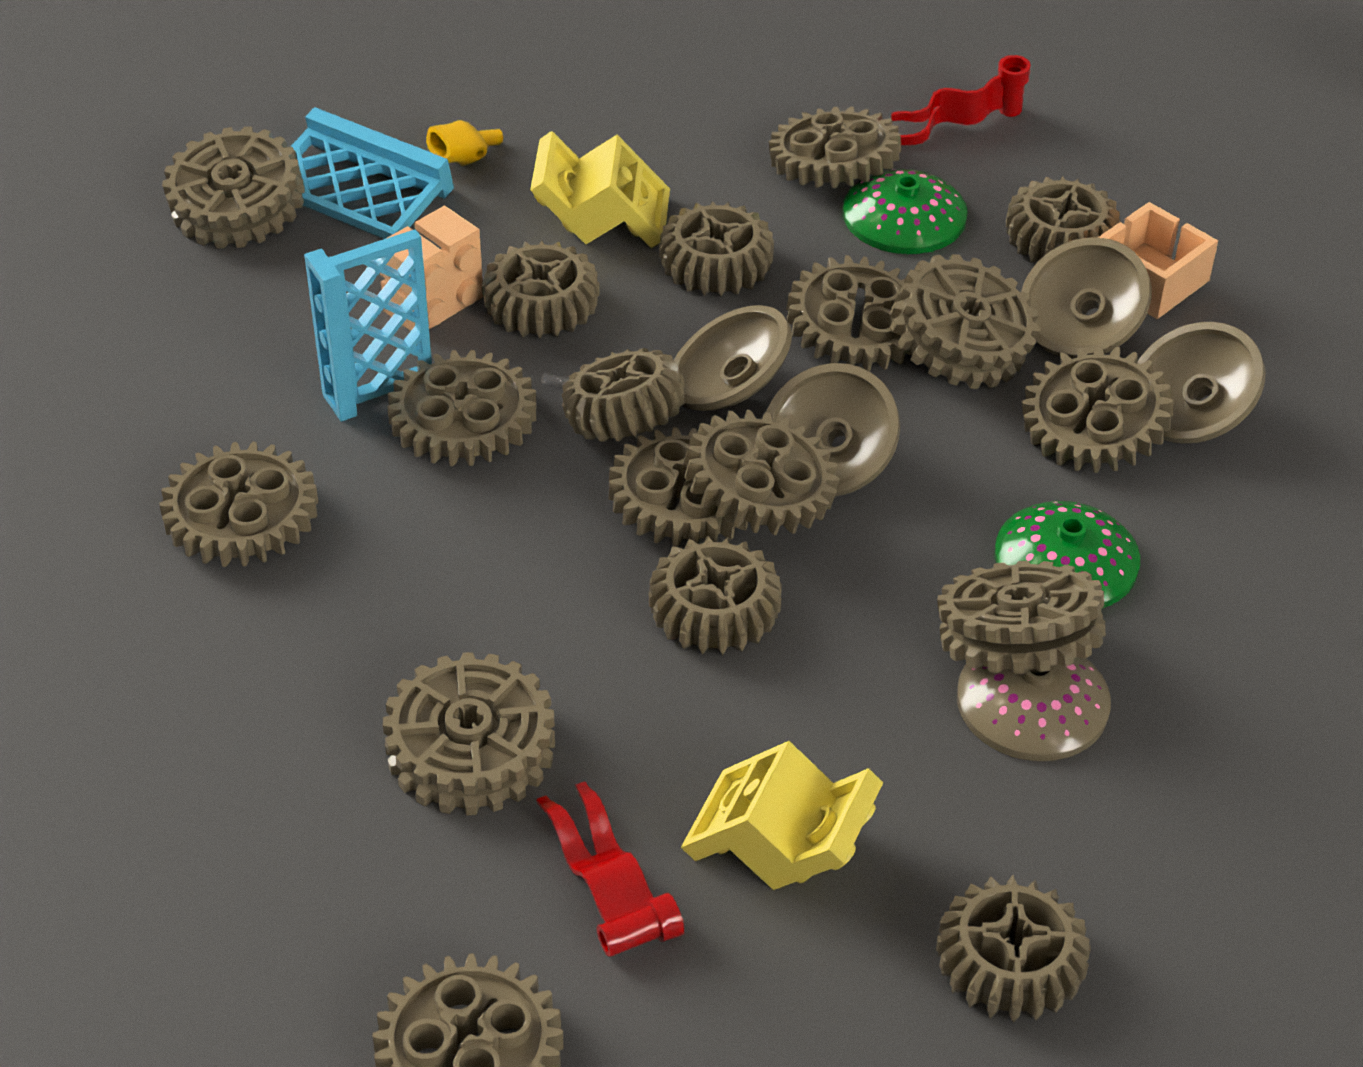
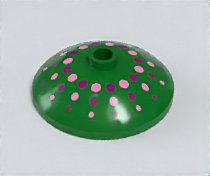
[843,169,967,254]
[994,501,1140,609]

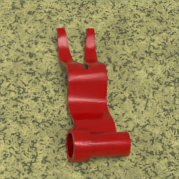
[891,55,1031,145]
[536,781,684,957]

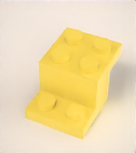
[530,131,670,248]
[681,741,883,890]

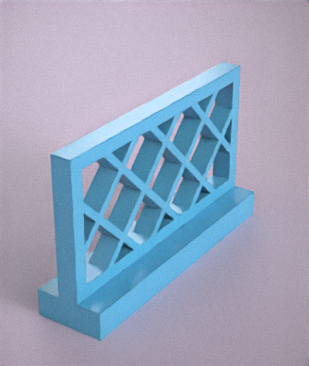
[291,107,454,239]
[304,229,432,422]

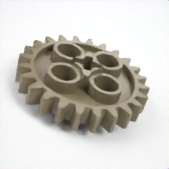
[769,107,901,188]
[786,255,913,372]
[1022,345,1173,473]
[387,350,537,466]
[683,410,840,535]
[608,427,748,547]
[159,441,319,567]
[372,953,564,1067]

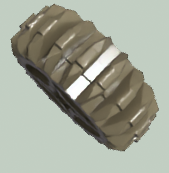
[1005,176,1121,262]
[659,201,774,297]
[482,240,600,339]
[561,348,685,442]
[649,536,782,656]
[936,875,1091,1023]

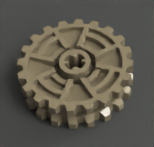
[162,126,305,249]
[890,254,1040,389]
[937,561,1106,674]
[383,652,555,815]

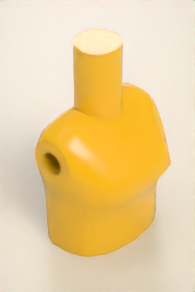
[426,120,503,166]

